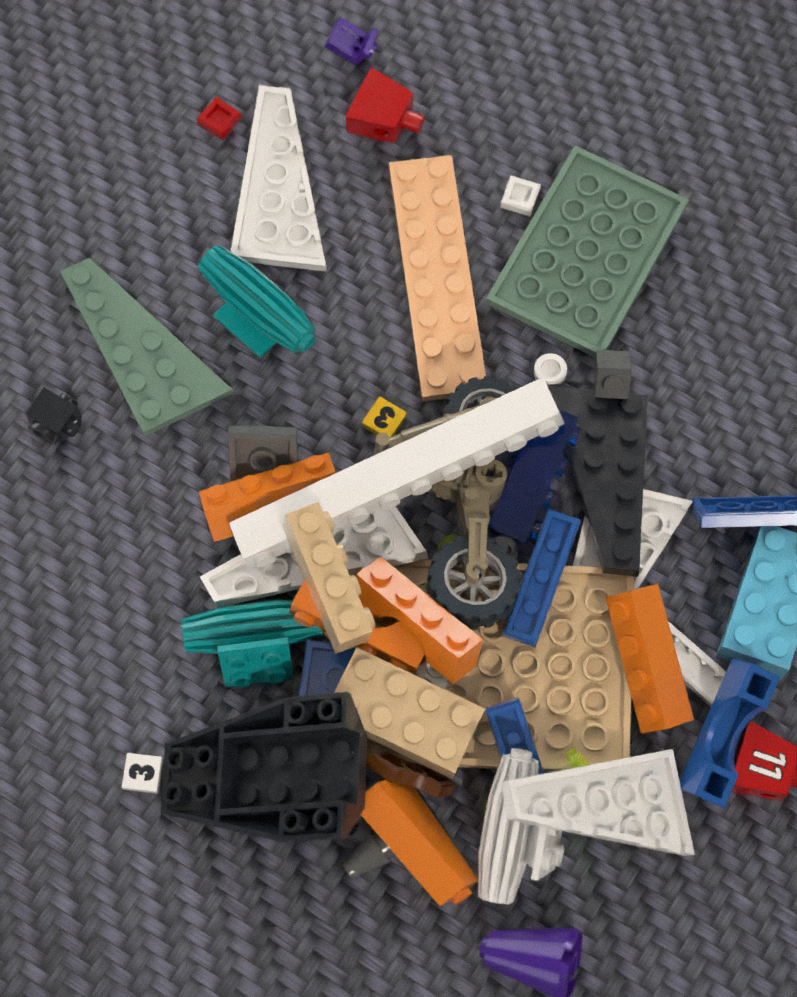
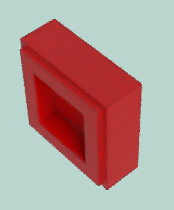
[197,97,241,141]

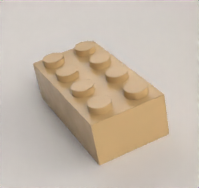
[334,647,485,779]

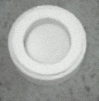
[534,353,567,388]

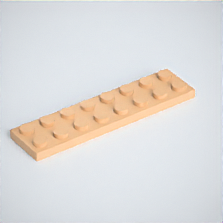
[389,155,486,402]

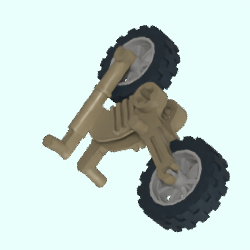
[374,376,528,630]

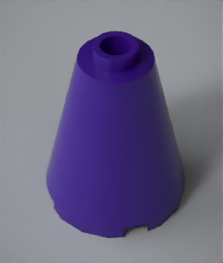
[479,928,583,997]

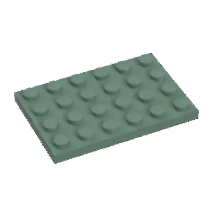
[486,145,689,358]

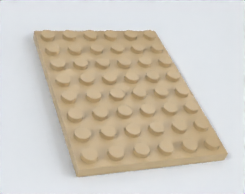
[367,559,634,772]

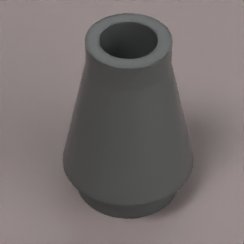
[341,832,395,880]

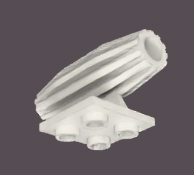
[478,748,564,904]

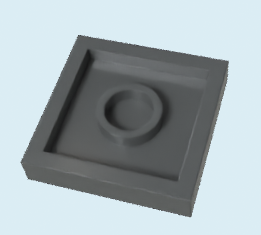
[228,425,298,482]

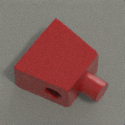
[345,68,425,143]

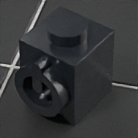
[25,387,82,444]

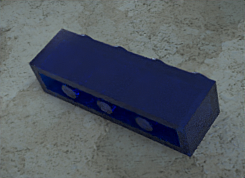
[488,409,582,545]

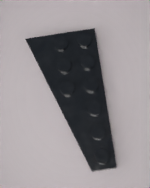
[549,386,648,577]

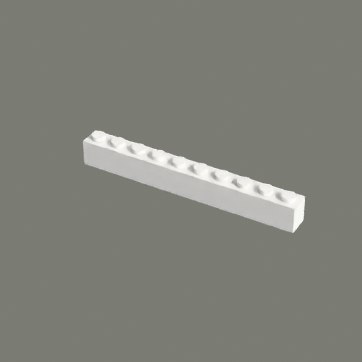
[229,377,565,567]

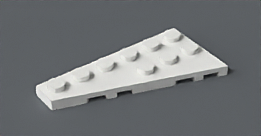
[231,85,327,272]

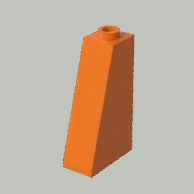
[361,780,478,906]

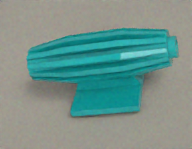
[198,245,316,358]
[182,600,323,688]

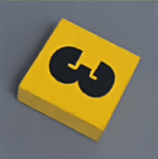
[362,396,407,437]

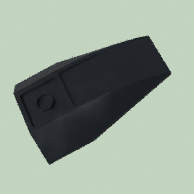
[161,692,367,843]

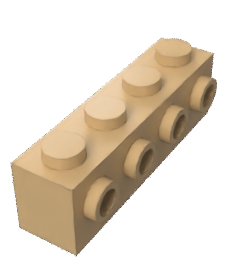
[283,502,375,654]

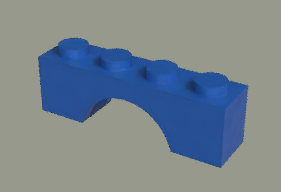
[679,658,780,808]

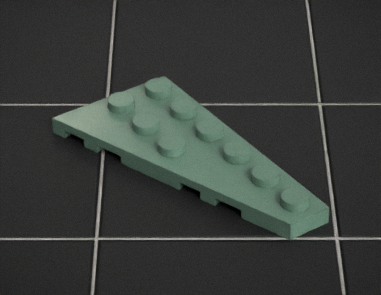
[60,258,233,437]

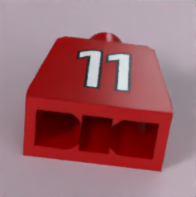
[731,722,797,801]

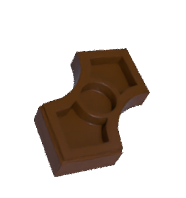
[366,751,456,798]

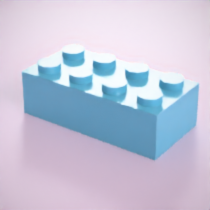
[716,526,797,680]

